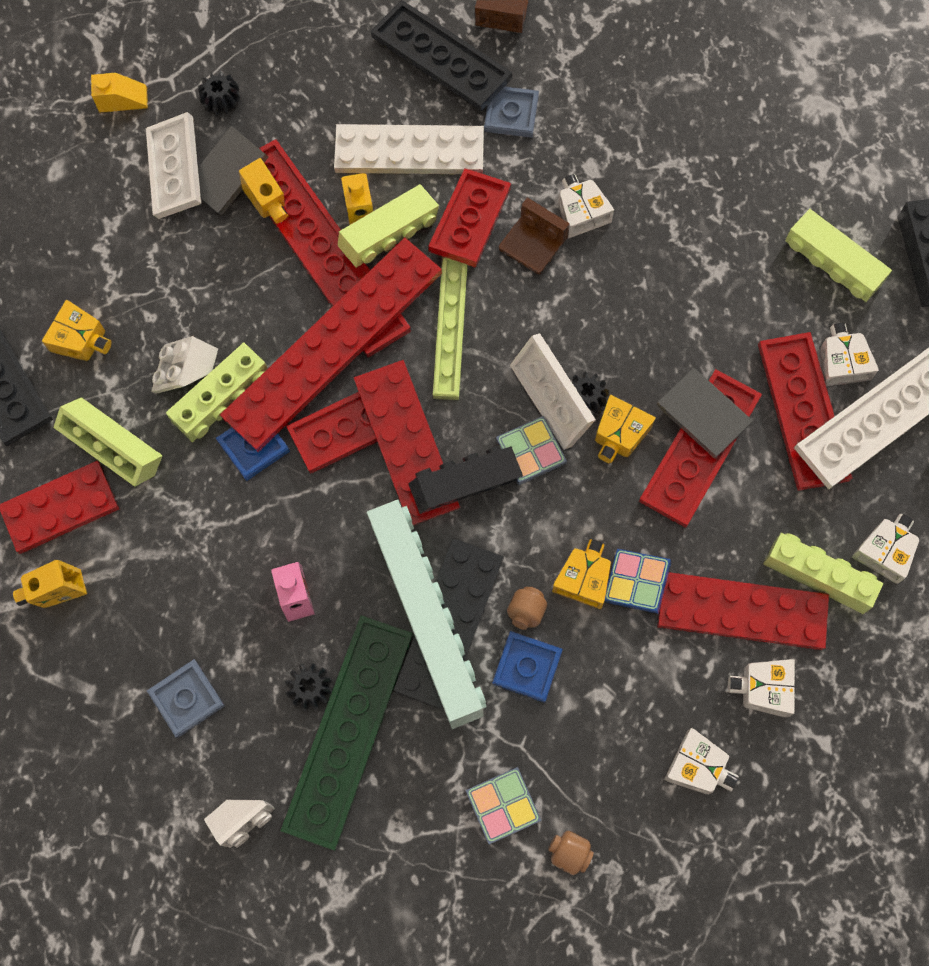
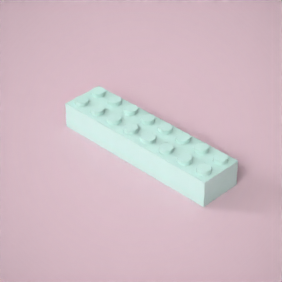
[367,500,486,729]

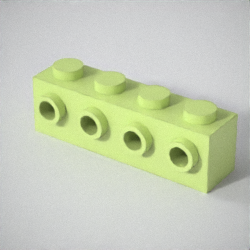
[338,184,439,267]
[785,209,892,302]
[166,342,268,442]
[53,397,162,486]
[763,533,883,614]

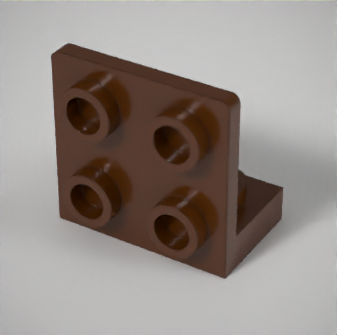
[475,0,529,33]
[499,197,570,275]

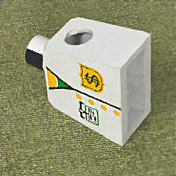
[558,174,614,239]
[820,323,879,386]
[852,514,919,584]
[728,659,795,717]
[664,728,739,795]

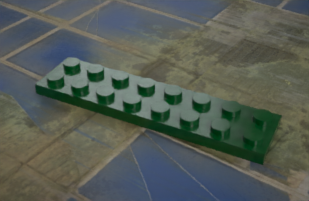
[280,615,413,851]

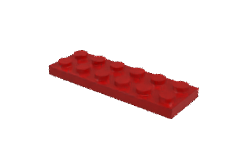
[758,332,852,491]
[354,360,460,526]
[639,369,762,528]
[657,572,829,650]

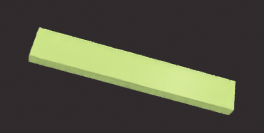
[433,256,468,400]

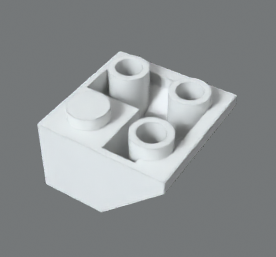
[151,336,218,394]
[204,800,275,848]

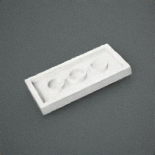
[146,112,201,219]
[510,333,596,450]

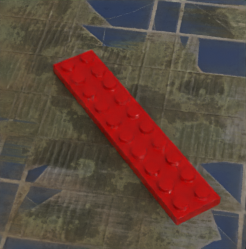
[259,139,411,358]
[220,238,442,452]

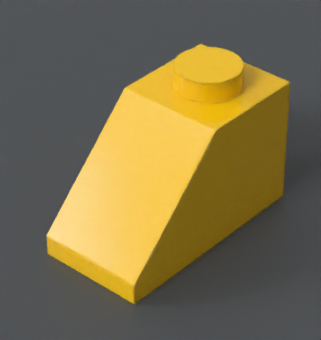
[91,73,148,113]

